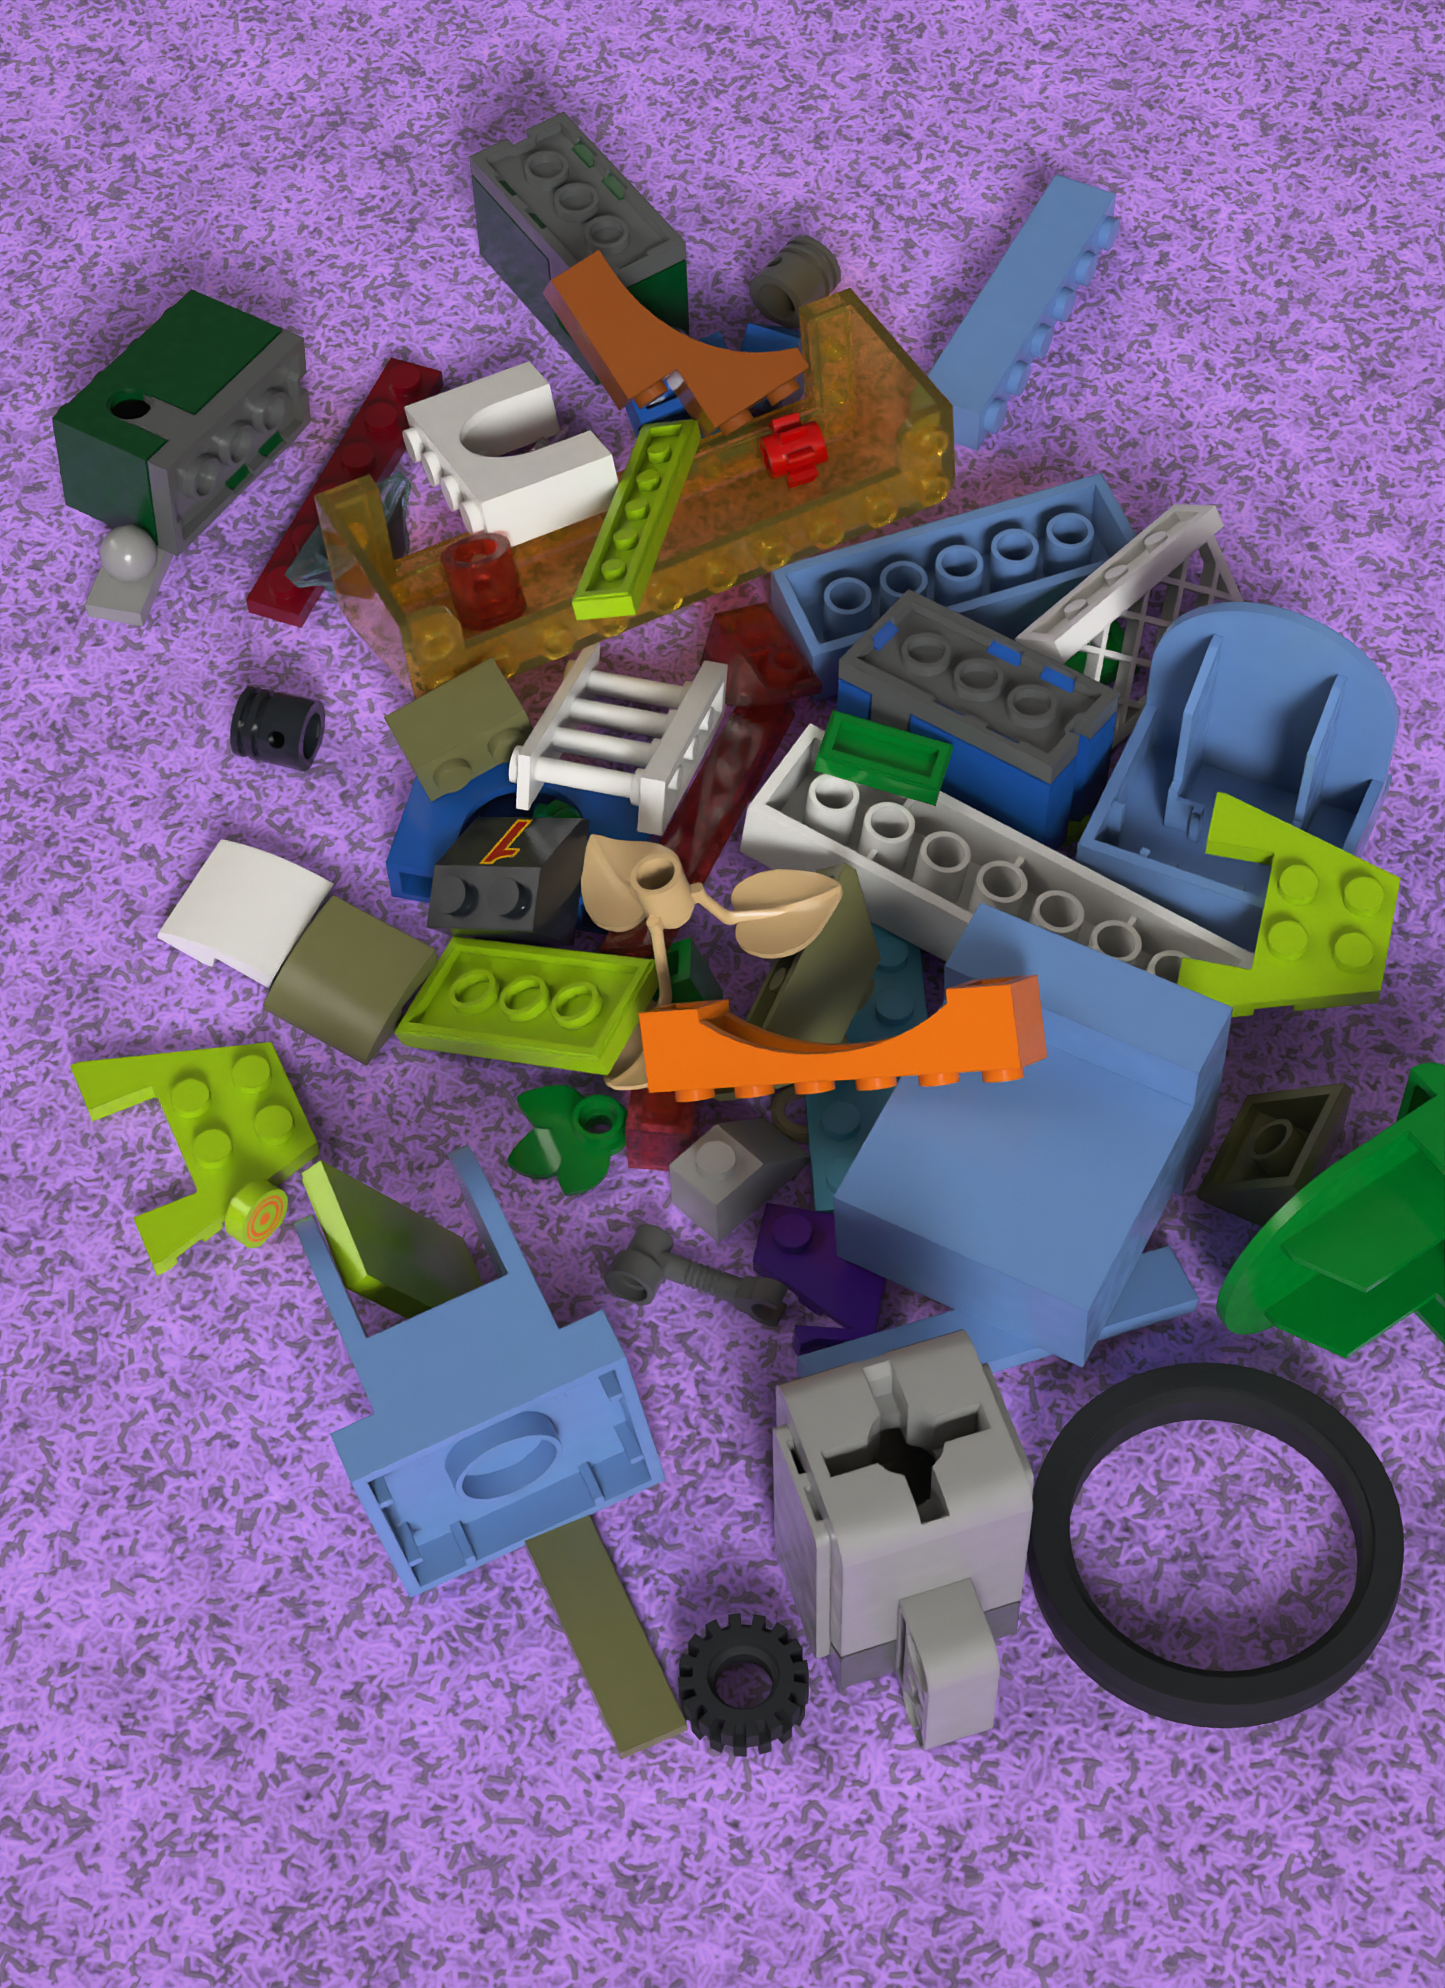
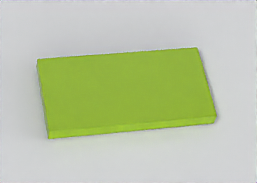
[394,936,659,1075]
[301,1160,483,1319]

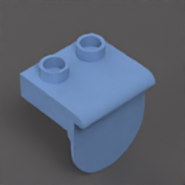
[1076,602,1399,952]

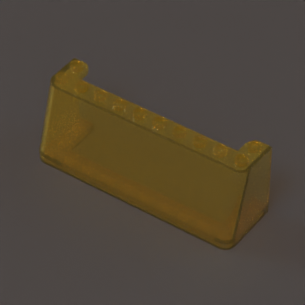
[314,288,955,699]

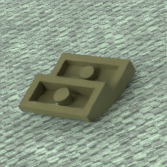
[263,895,438,1066]

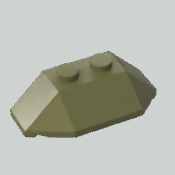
[713,863,881,1102]

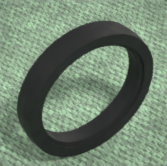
[1027,1362,1404,1729]

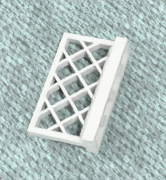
[1015,504,1244,749]

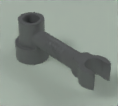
[604,1224,788,1326]

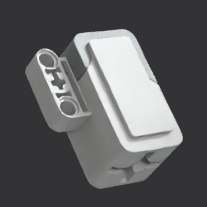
[772,1329,1034,1751]

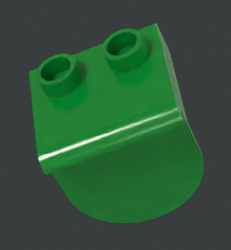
[1216,1063,1445,1359]

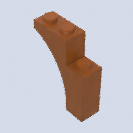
[543,250,810,439]

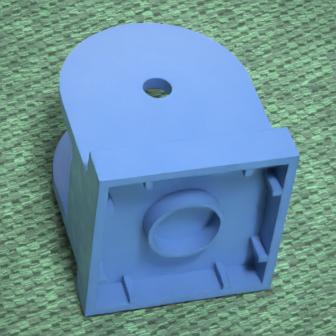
[293,1145,666,1598]

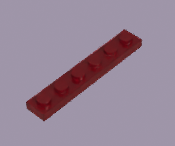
[246,357,444,628]

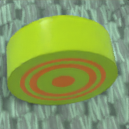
[225,1179,288,1248]

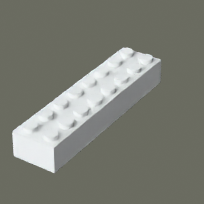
[739,723,1254,984]

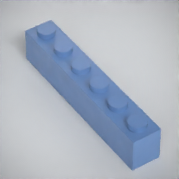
[916,174,1120,451]

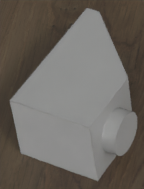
[669,1117,810,1243]

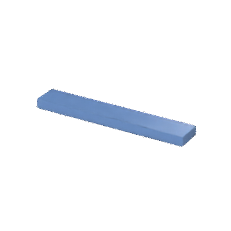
[796,1245,1199,1378]

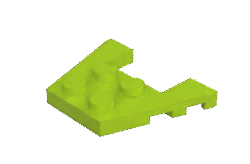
[1177,792,1401,1017]
[70,1042,320,1276]

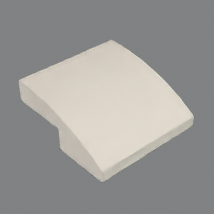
[157,839,334,989]

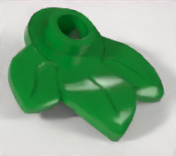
[507,1085,632,1196]

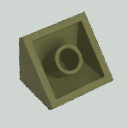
[1196,1083,1353,1227]

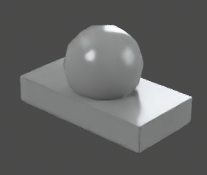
[85,524,174,626]

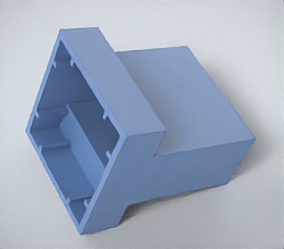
[833,902,1233,1368]

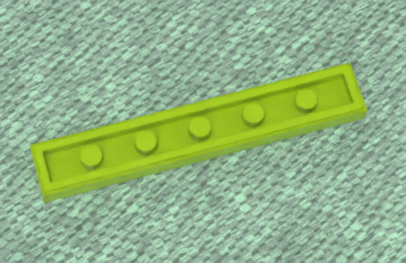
[572,419,701,621]

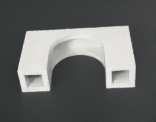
[402,361,619,554]

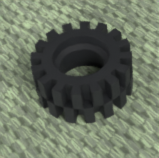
[678,1613,809,1757]

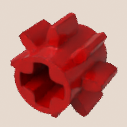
[759,411,828,489]

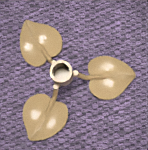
[581,834,843,1090]

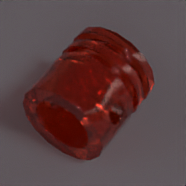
[440,533,527,631]

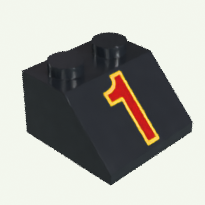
[427,817,589,945]

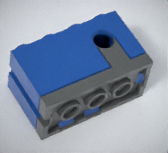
[837,589,1120,851]

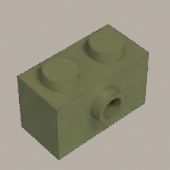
[384,657,533,802]

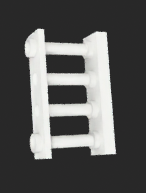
[509,639,728,836]

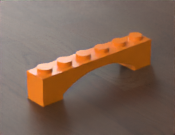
[638,974,1047,1102]

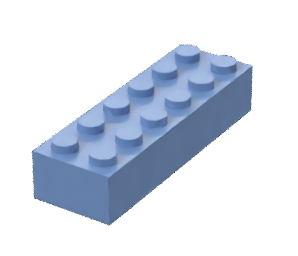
[771,473,1137,702]

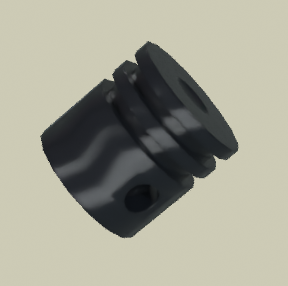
[230,685,325,771]

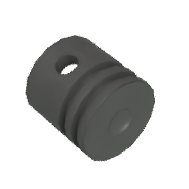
[750,235,841,329]

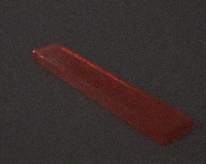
[599,698,796,960]

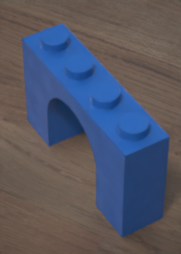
[386,762,663,939]

